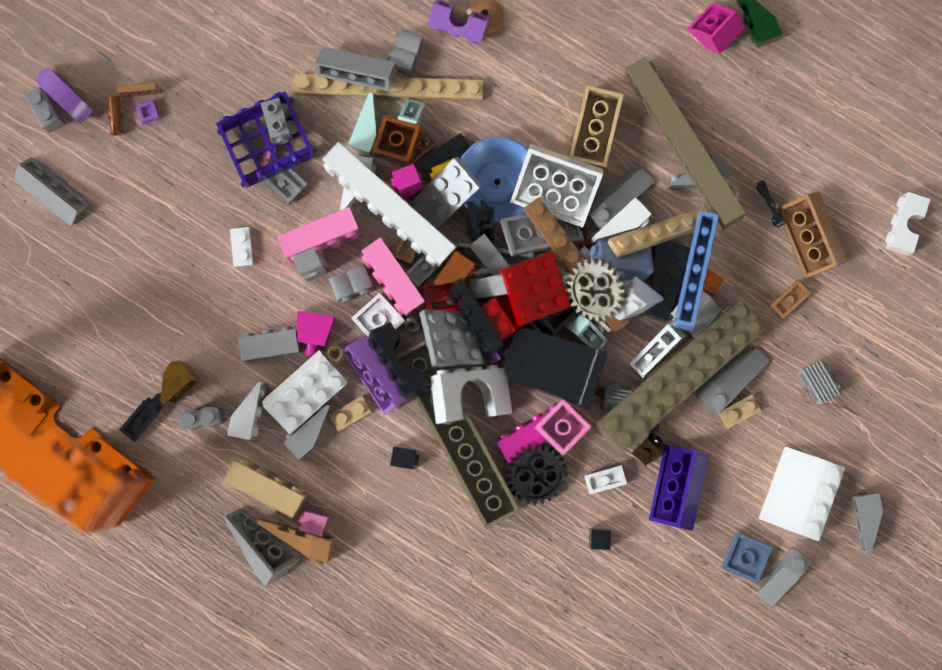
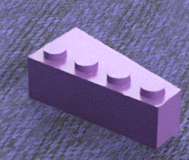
[342,335,406,415]

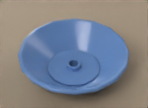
[460,137,528,223]

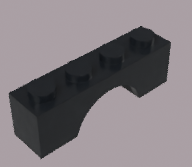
[368,322,430,402]

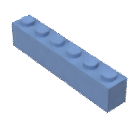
[673,210,719,331]

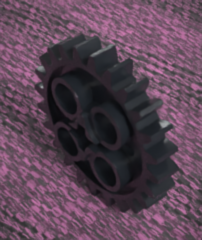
[505,443,568,505]

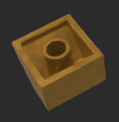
[161,360,201,405]

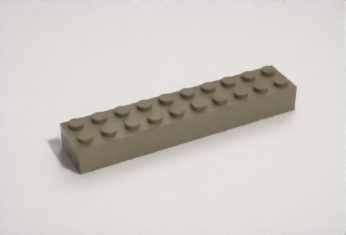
[594,299,766,455]
[395,340,520,530]

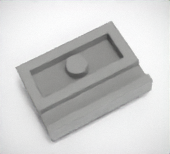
[264,158,308,205]

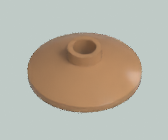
[466,0,504,34]

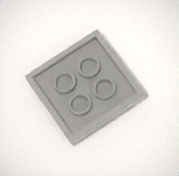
[420,310,484,367]

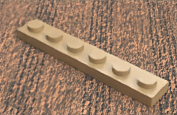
[608,207,708,258]

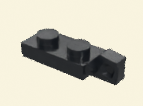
[119,393,162,442]

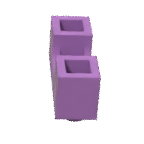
[427,0,490,44]

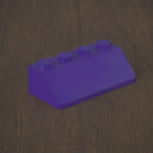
[649,445,709,531]

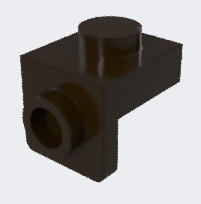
[632,432,665,466]

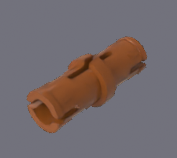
[107,96,123,136]

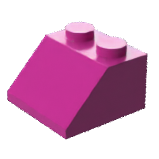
[687,3,745,54]

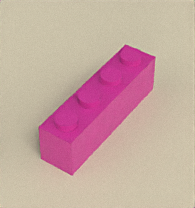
[497,403,558,463]

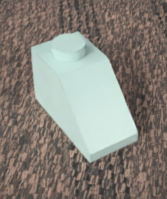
[564,313,608,350]

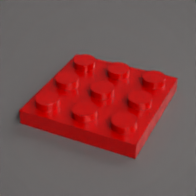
[500,251,572,326]

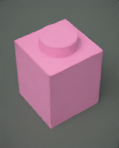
[298,511,329,536]

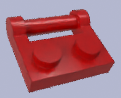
[422,282,460,311]

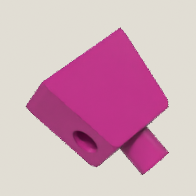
[297,311,336,357]

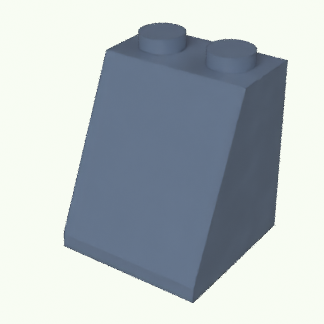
[589,239,654,284]

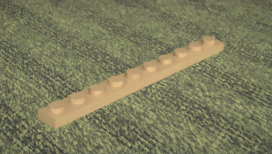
[294,74,483,101]

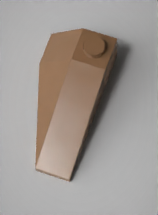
[257,519,335,565]

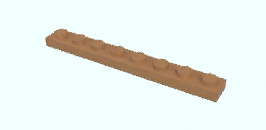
[523,197,629,333]

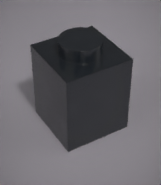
[390,446,420,469]
[589,528,611,550]

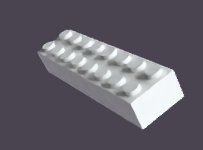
[322,142,455,267]

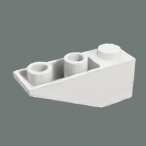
[227,382,266,440]

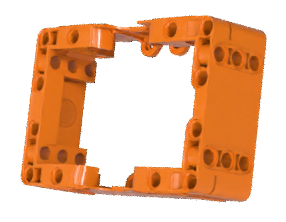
[0,357,156,534]

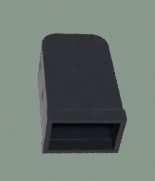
[504,328,608,410]

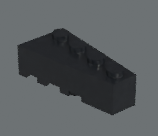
[647,241,690,323]

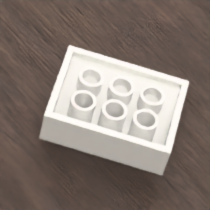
[510,144,603,228]
[759,447,845,541]

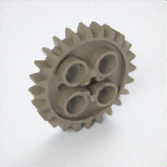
[566,258,628,322]

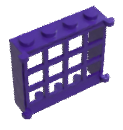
[216,91,318,188]

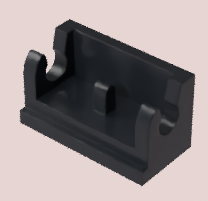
[467,200,494,242]

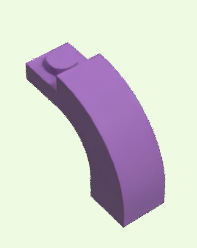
[35,66,93,124]

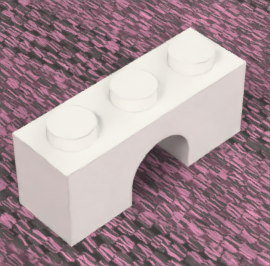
[885,192,930,256]

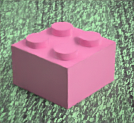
[534,399,591,455]

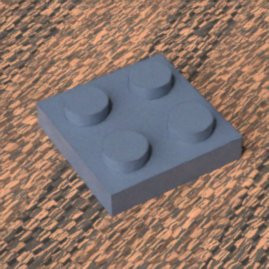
[720,532,773,584]

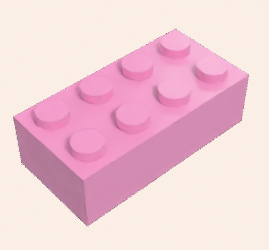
[277,207,361,263]
[361,238,426,318]

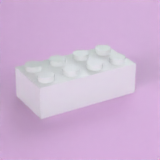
[261,350,348,434]

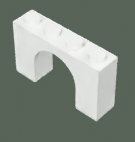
[430,365,512,424]

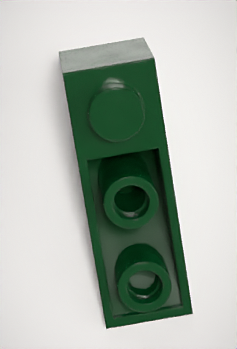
[737,0,783,48]

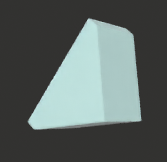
[398,98,425,125]

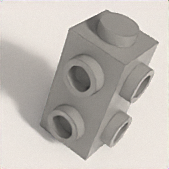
[261,98,294,144]

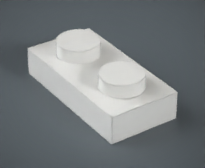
[230,227,254,268]
[584,465,627,495]

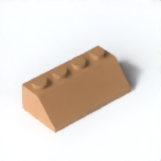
[777,191,848,279]

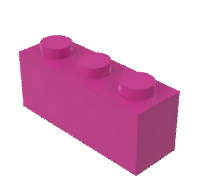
[390,164,422,200]

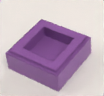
[136,100,161,125]

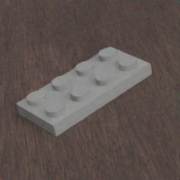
[408,157,482,230]
[500,214,584,257]

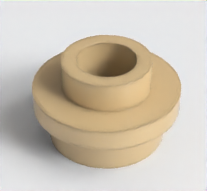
[326,345,345,364]

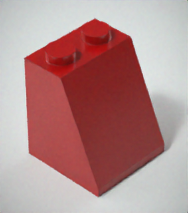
[480,294,530,342]

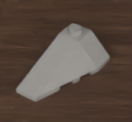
[587,168,655,231]
[693,348,769,414]
[224,508,301,587]

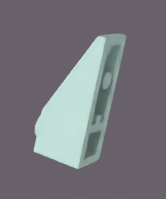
[348,92,377,157]

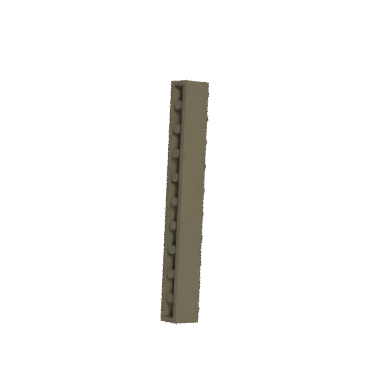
[625,57,746,230]

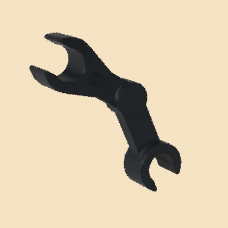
[756,180,784,228]

